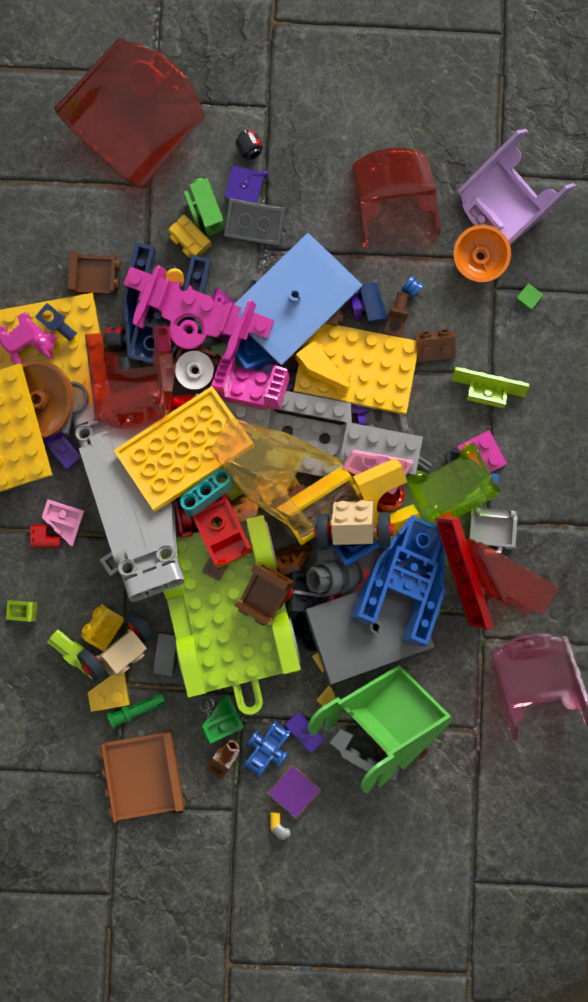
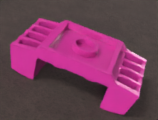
[211,355,290,409]

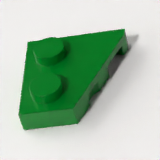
[200,694,244,745]

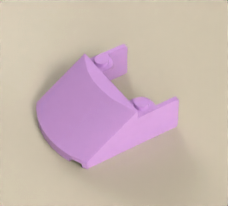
[458,129,576,245]

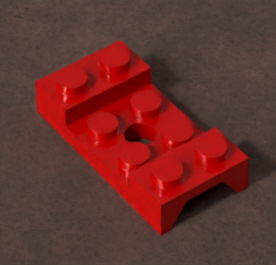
[187,481,253,569]

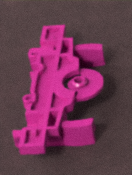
[123,265,274,361]

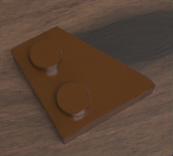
[274,541,311,575]

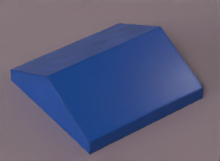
[225,335,274,371]

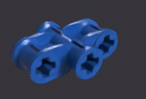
[243,720,291,778]

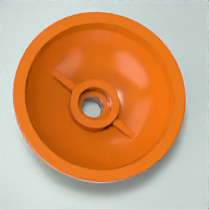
[453,225,511,282]

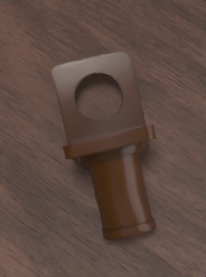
[384,292,409,338]
[206,740,240,779]

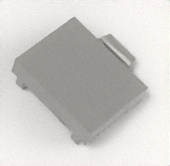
[468,507,518,558]

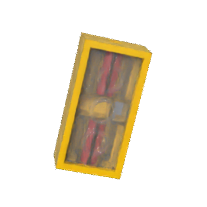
[277,466,362,545]

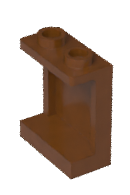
[68,251,121,295]
[234,562,294,626]

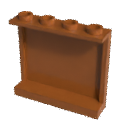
[99,731,185,823]

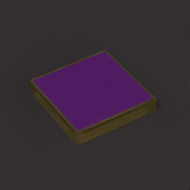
[267,763,322,819]

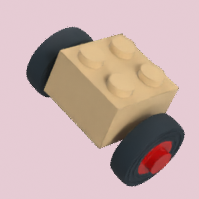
[314,500,394,549]
[76,610,153,682]

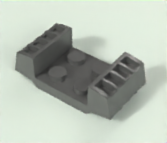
[328,727,400,780]

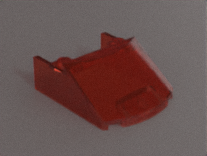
[352,148,441,247]
[85,326,176,429]
[466,538,558,615]

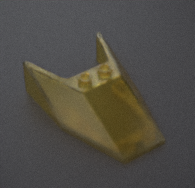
[210,417,344,531]

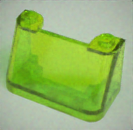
[406,442,501,526]

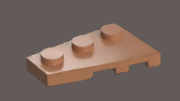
[218,487,260,526]

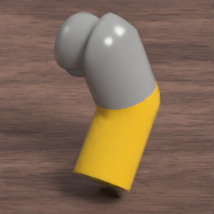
[270,812,291,840]

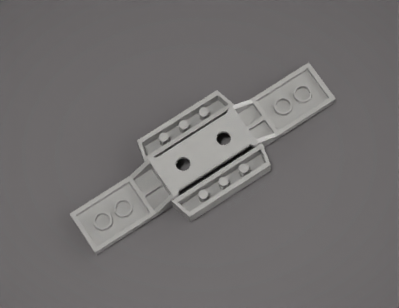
[196,391,423,477]

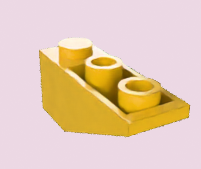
[296,340,350,392]

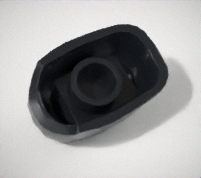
[293,613,318,654]

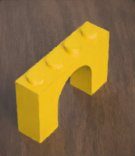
[353,458,421,541]

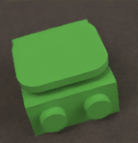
[184,178,225,237]

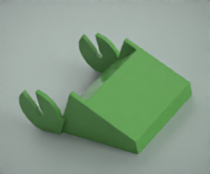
[307,665,451,793]

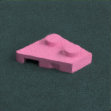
[42,499,85,546]

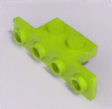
[451,367,530,408]

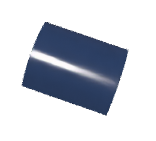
[360,283,388,326]

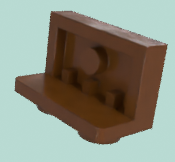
[415,329,456,362]

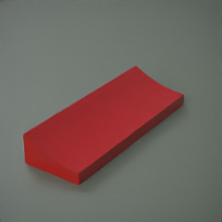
[434,511,494,630]

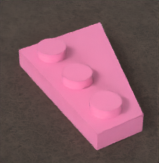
[343,450,413,495]

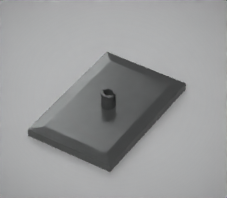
[304,589,434,685]

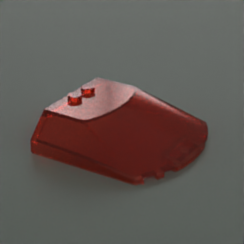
[54,38,205,189]

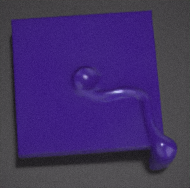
[224,165,268,203]

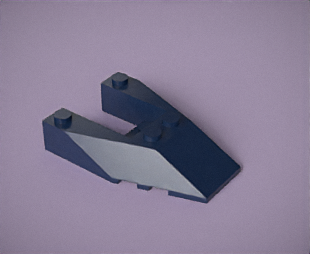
[123,242,212,366]

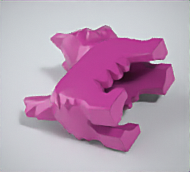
[0,312,58,365]

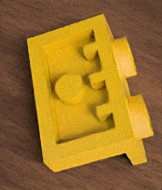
[81,604,124,651]

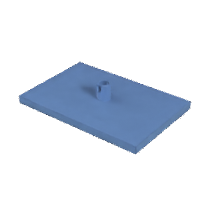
[234,233,363,366]

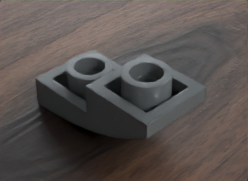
[153,632,177,676]

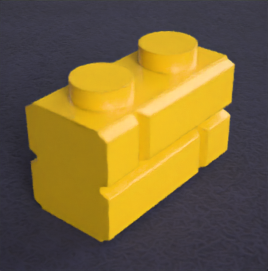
[168,214,211,259]

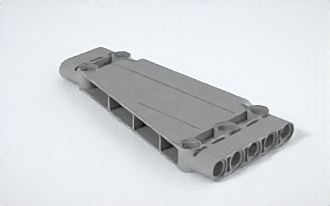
[72,382,185,602]

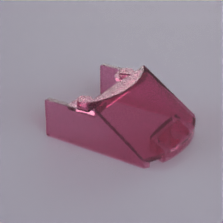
[492,633,588,740]

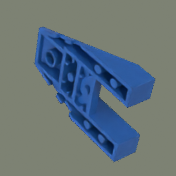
[350,515,446,647]

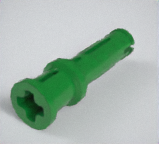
[107,693,166,730]

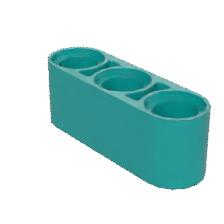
[180,469,233,516]

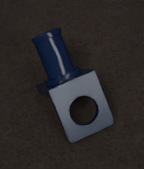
[35,303,77,342]

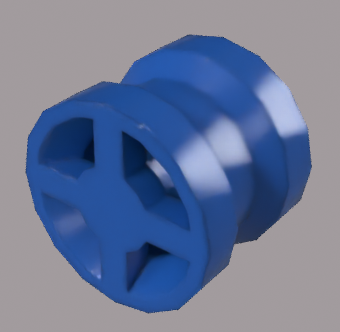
[401,275,424,299]

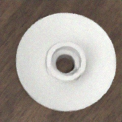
[175,351,214,389]

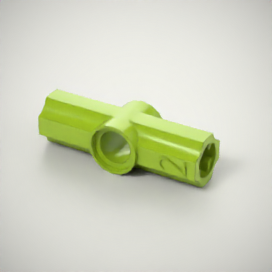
[47,629,93,679]

